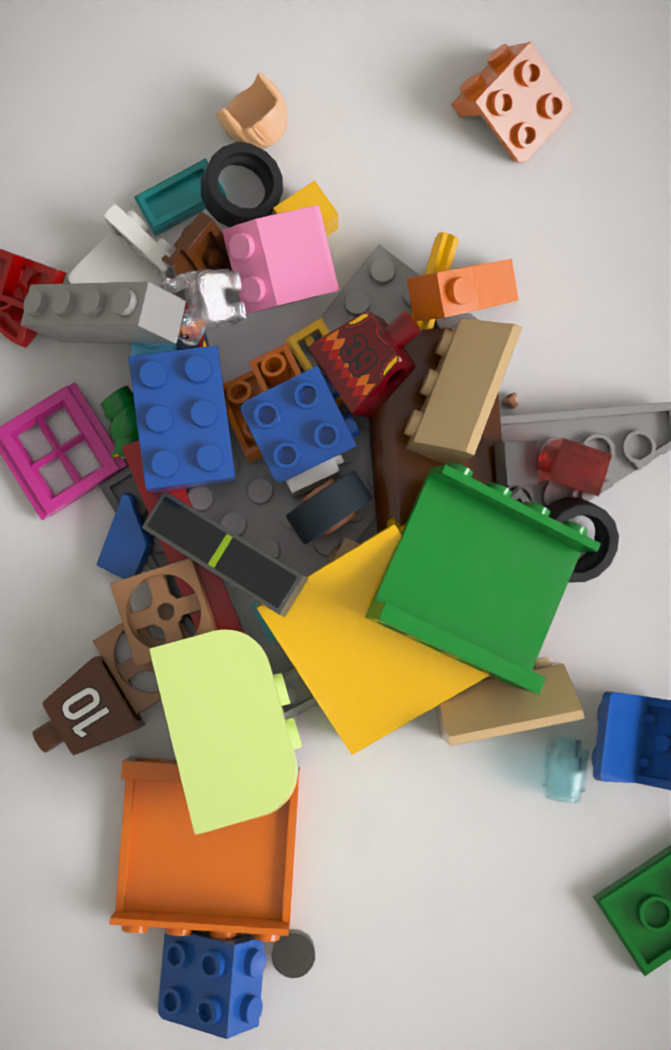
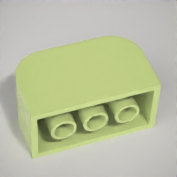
[149,629,302,835]

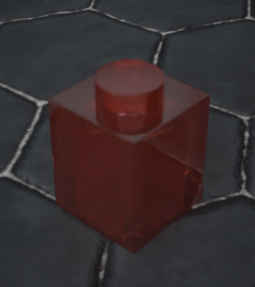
[537,438,613,497]

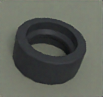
[200,142,283,227]
[546,497,619,583]

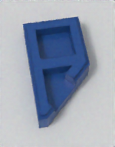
[96,493,153,579]

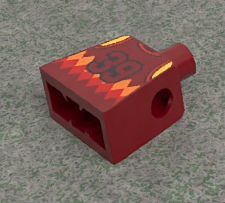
[308,311,422,418]

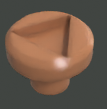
[502,392,519,409]

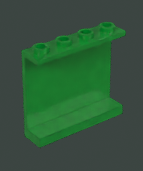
[365,462,601,695]

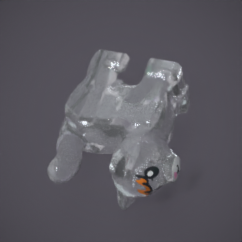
[160,268,246,346]

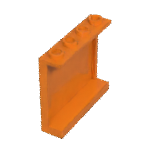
[109,757,300,942]

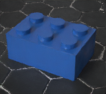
[128,345,236,493]

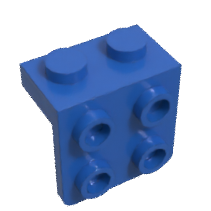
[241,365,361,482]
[591,691,671,791]
[158,932,266,1039]

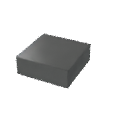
[494,441,539,486]

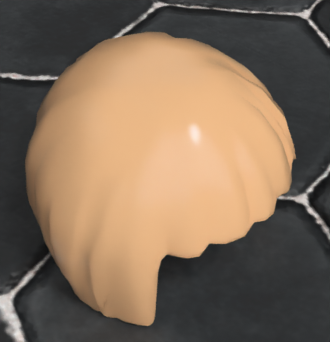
[216,73,288,149]

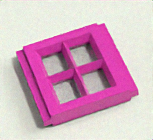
[0,382,128,520]

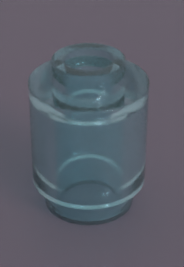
[542,736,590,803]

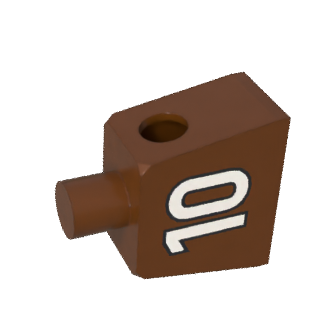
[32,656,146,756]

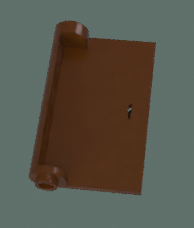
[369,329,506,533]

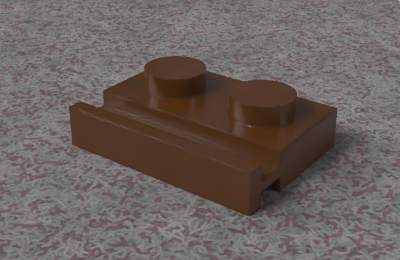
[161,212,233,309]

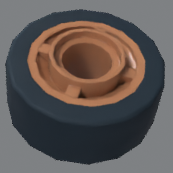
[286,470,373,544]

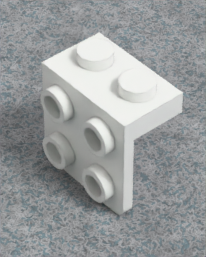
[68,204,178,291]

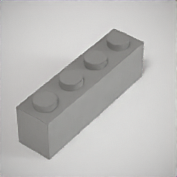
[21,281,186,344]

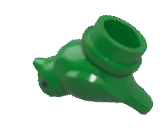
[100,385,139,460]

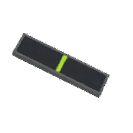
[142,491,308,617]

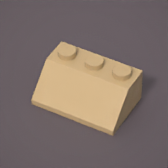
[404,318,522,465]
[436,656,585,746]

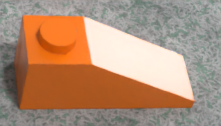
[407,259,518,322]

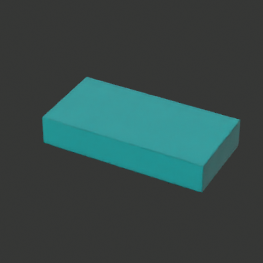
[134,158,227,236]

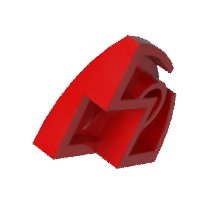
[0,249,67,348]

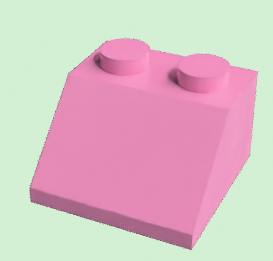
[222,205,339,315]

